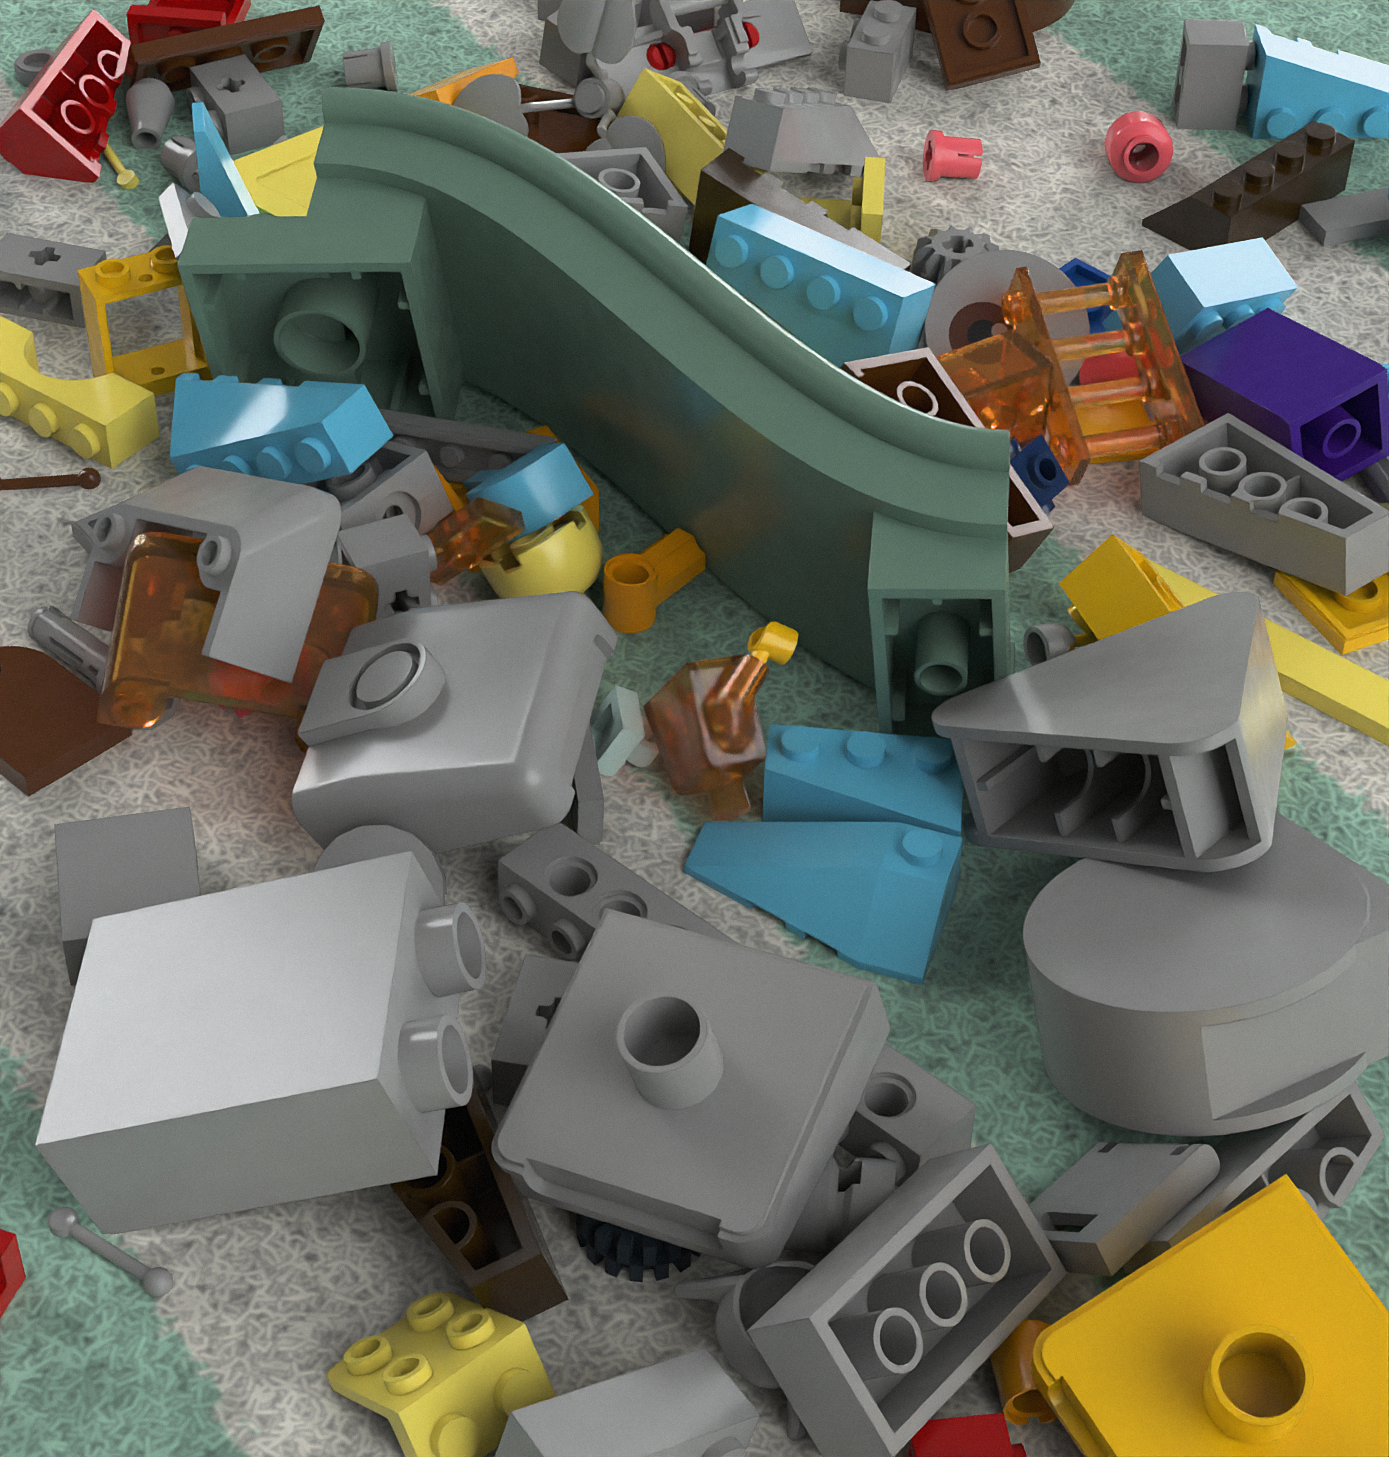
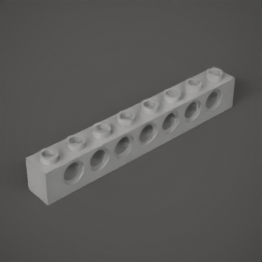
[497,822,976,1188]

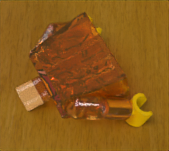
[643,621,798,821]

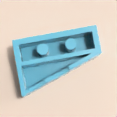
[1243,25,1389,139]
[762,724,963,837]

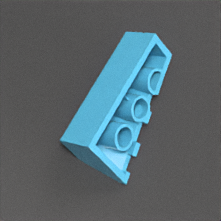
[169,373,393,485]

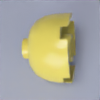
[478,504,603,599]

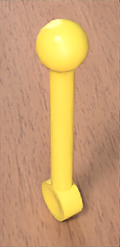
[103,132,139,189]

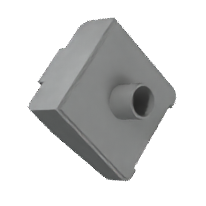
[292,591,618,854]
[492,908,890,1269]

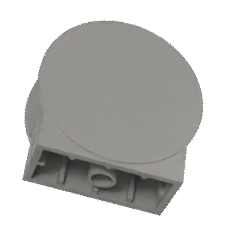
[1023,811,1389,1137]

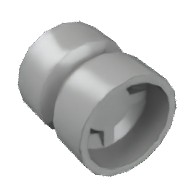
[784,1155,896,1253]

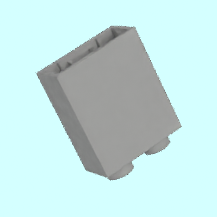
[35,851,486,1234]

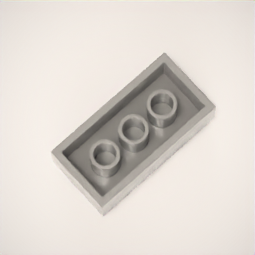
[747,1143,1068,1457]

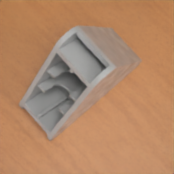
[931,592,1288,872]

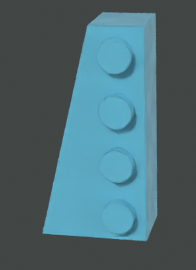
[706,204,935,368]

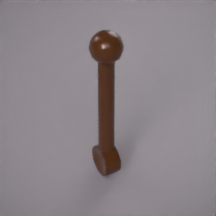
[0,467,101,491]

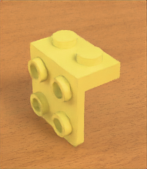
[326,1292,556,1457]

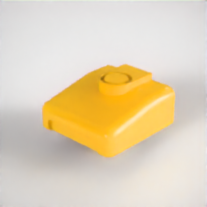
[1031,1174,1389,1457]

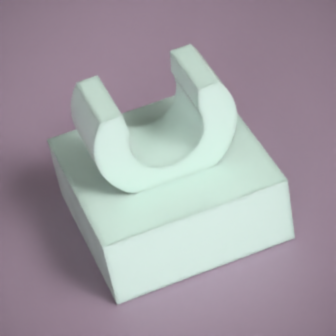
[590,685,661,776]

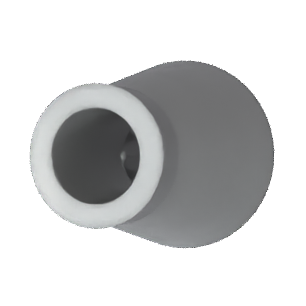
[125,78,175,149]

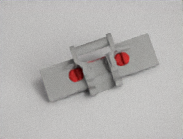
[596,0,813,100]

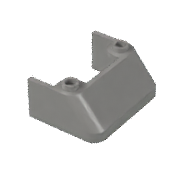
[70,466,341,683]

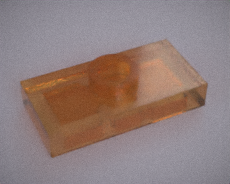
[423,497,526,585]

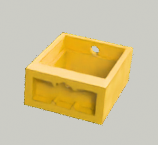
[77,245,213,396]

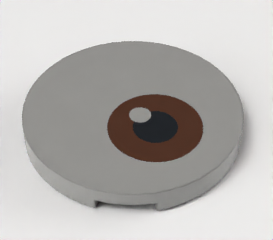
[923,250,1090,413]

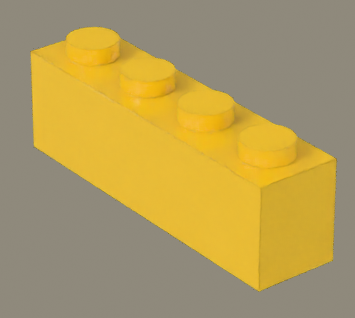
[1059,534,1297,749]

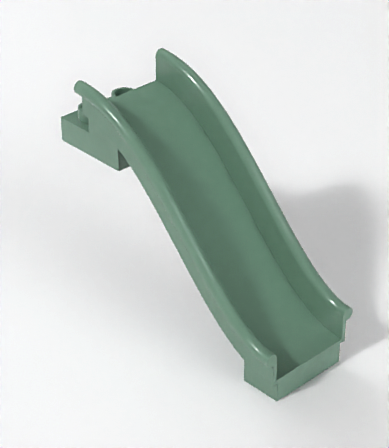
[177,87,1015,739]

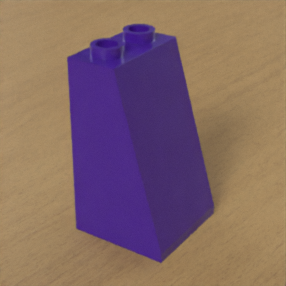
[1176,308,1389,482]

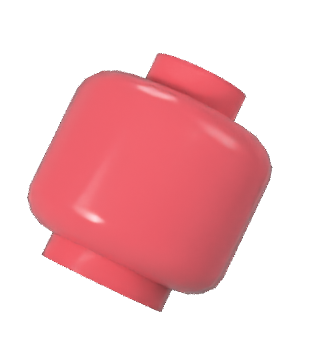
[1104,111,1173,183]

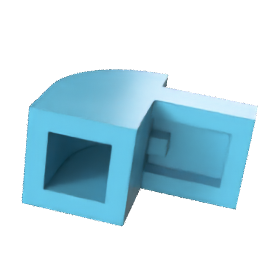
[463,442,594,545]

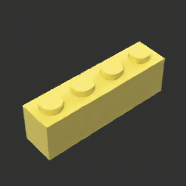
[616,68,769,213]

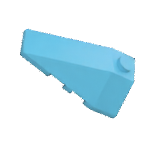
[684,822,963,985]

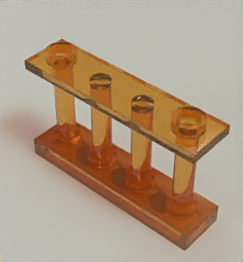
[1001,250,1205,487]

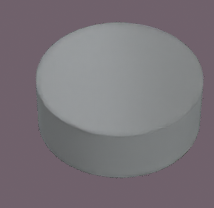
[14,49,54,86]

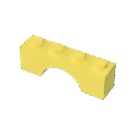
[0,316,160,469]

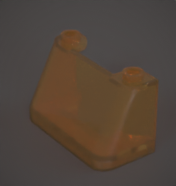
[96,531,379,754]

